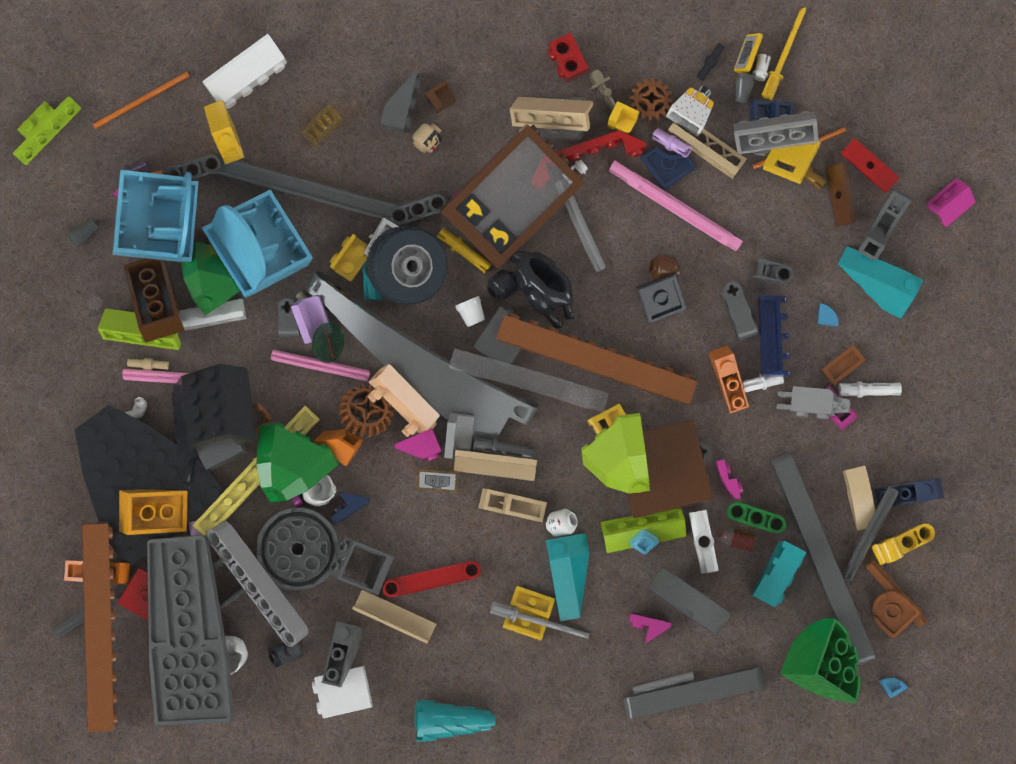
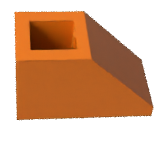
[313,429,364,466]

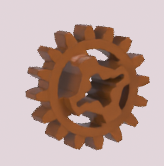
[629,78,673,122]

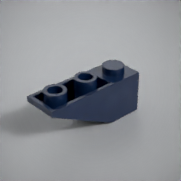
[875,478,944,506]

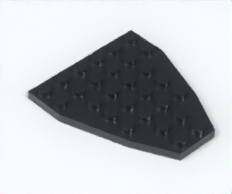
[75,405,225,567]

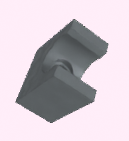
[195,438,249,471]

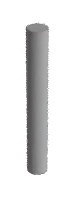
[633,671,694,694]

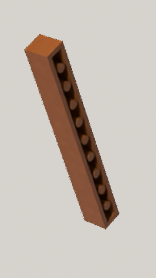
[495,313,698,405]
[81,521,117,732]

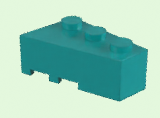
[751,541,807,607]

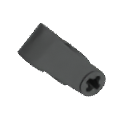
[721,281,758,341]

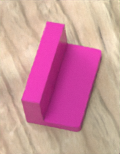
[926,178,976,227]

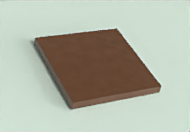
[627,420,713,519]

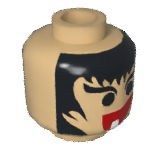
[413,123,442,154]

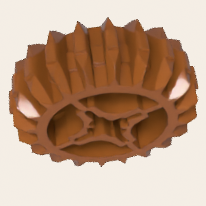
[339,383,394,438]

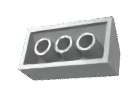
[734,111,819,154]

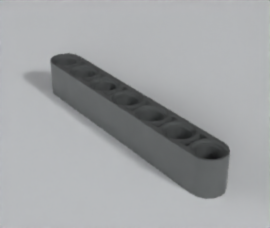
[623,666,766,719]

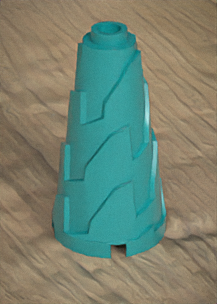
[415,700,495,742]

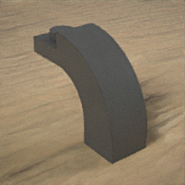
[858,188,913,261]

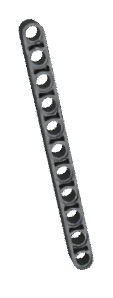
[770,451,876,667]

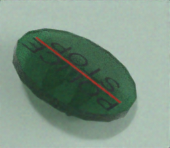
[312,322,344,363]

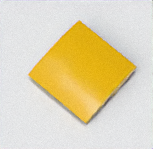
[503,586,555,640]

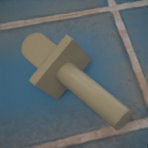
[589,70,616,111]

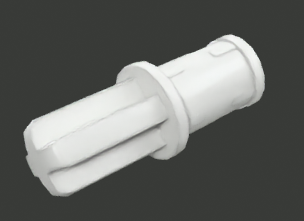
[742,371,784,392]

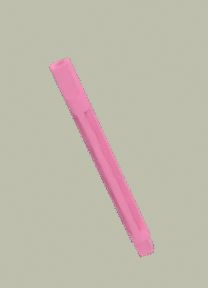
[609,161,743,251]

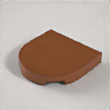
[872,590,923,640]

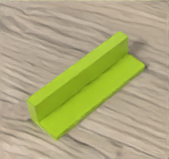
[97,309,182,350]
[600,507,687,553]

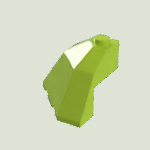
[581,413,650,493]

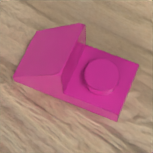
[628,613,671,643]

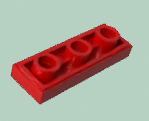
[840,138,900,194]

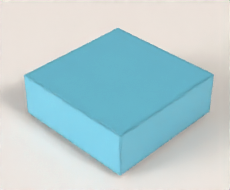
[629,529,659,555]

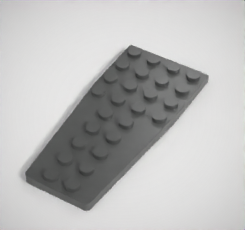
[147,535,234,726]

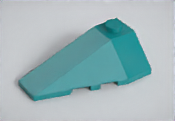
[838,246,924,319]
[546,533,589,621]

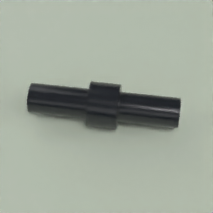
[697,43,725,81]

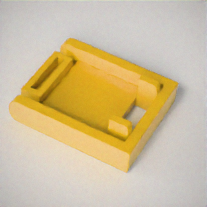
[763,140,821,184]

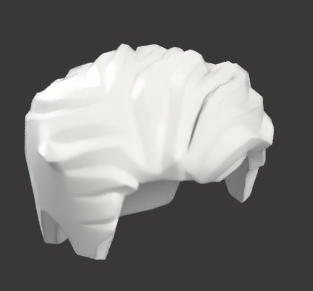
[302,475,336,506]
[225,635,248,674]

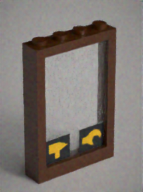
[440,124,584,269]

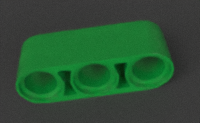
[726,502,786,534]

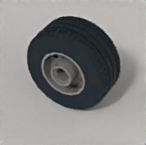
[366,226,448,305]

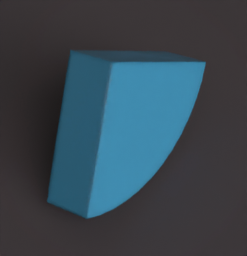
[817,304,838,327]
[878,677,908,698]

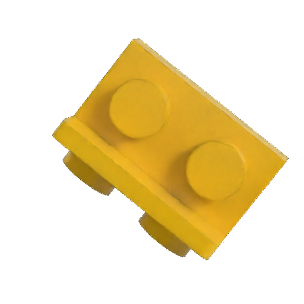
[330,234,368,283]

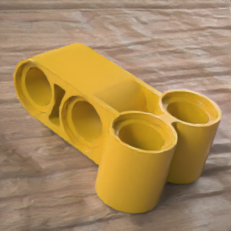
[871,524,935,565]

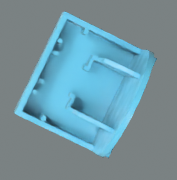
[112,170,199,262]
[202,190,313,298]

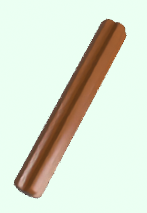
[866,560,928,627]

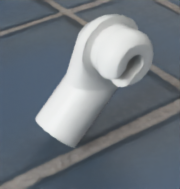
[125,397,147,419]

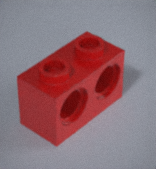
[547,32,589,83]

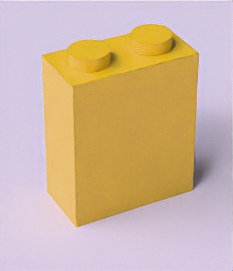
[204,100,245,165]

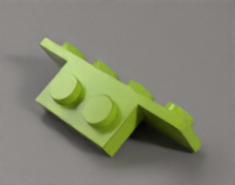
[13,96,81,165]

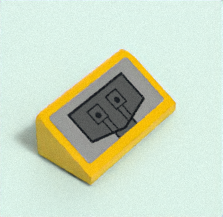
[734,33,763,74]

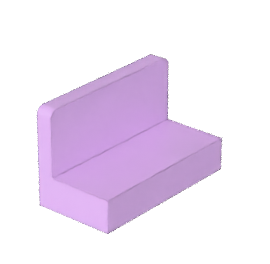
[291,295,333,344]

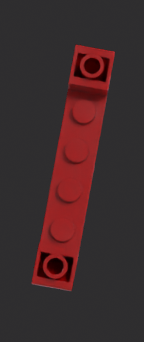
[531,130,646,190]

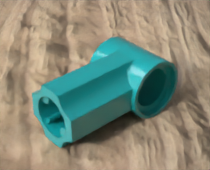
[362,261,382,301]

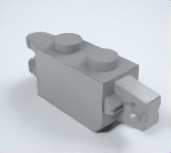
[776,386,851,419]

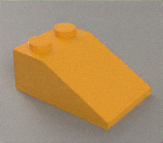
[119,489,187,535]

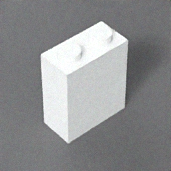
[312,665,373,718]

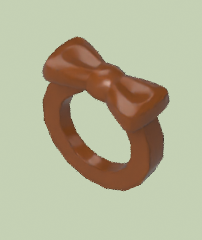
[253,403,273,432]

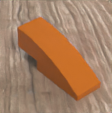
[64,560,130,584]

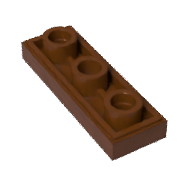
[826,163,855,227]

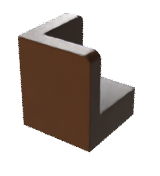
[425,80,456,114]

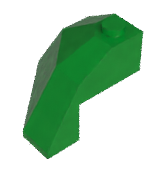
[181,241,240,315]
[256,422,339,502]

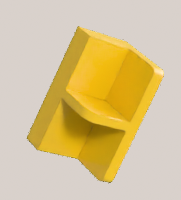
[607,101,639,133]

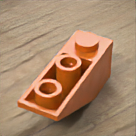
[708,346,749,414]

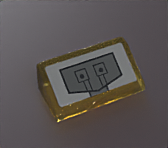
[416,469,459,493]

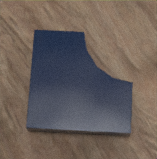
[640,146,697,190]

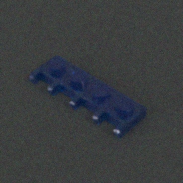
[758,296,791,377]

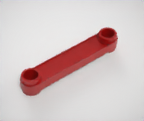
[382,561,481,598]

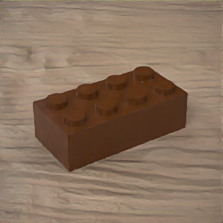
[123,258,185,343]

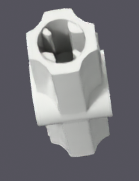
[689,510,719,574]

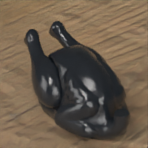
[510,251,575,329]

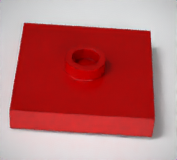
[117,567,149,622]

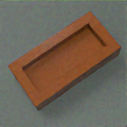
[821,344,866,386]

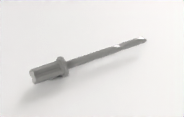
[490,601,590,639]

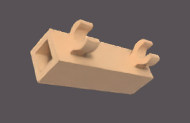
[368,364,440,437]

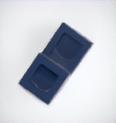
[750,100,794,121]

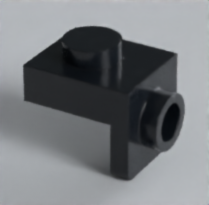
[268,642,304,667]

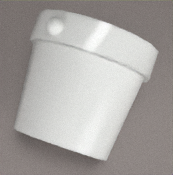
[455,296,485,327]

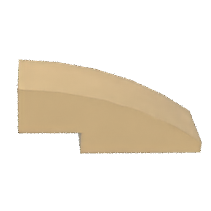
[843,466,875,531]
[478,488,547,522]

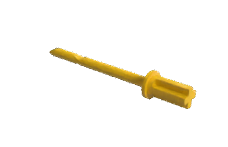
[762,7,806,100]

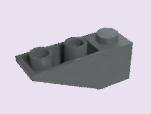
[380,71,421,133]
[322,622,364,687]

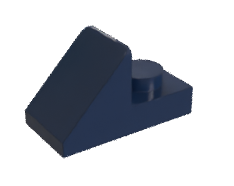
[331,492,371,524]

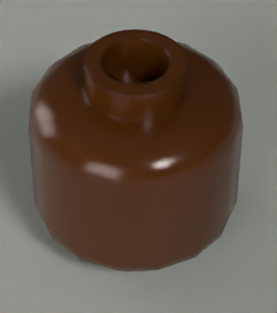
[649,255,680,280]

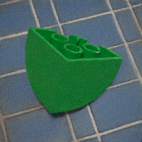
[780,618,861,703]

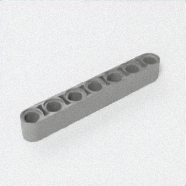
[206,521,308,647]

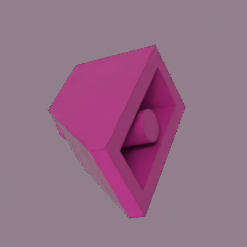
[394,428,442,462]

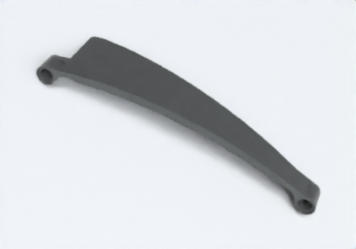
[306,271,539,440]

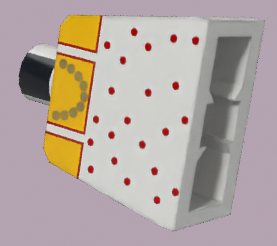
[666,86,714,137]

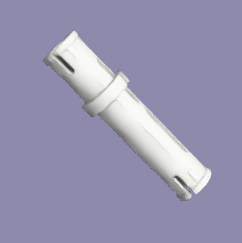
[838,381,902,398]

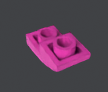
[715,459,743,500]

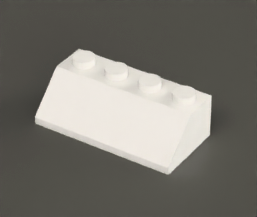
[202,34,287,109]

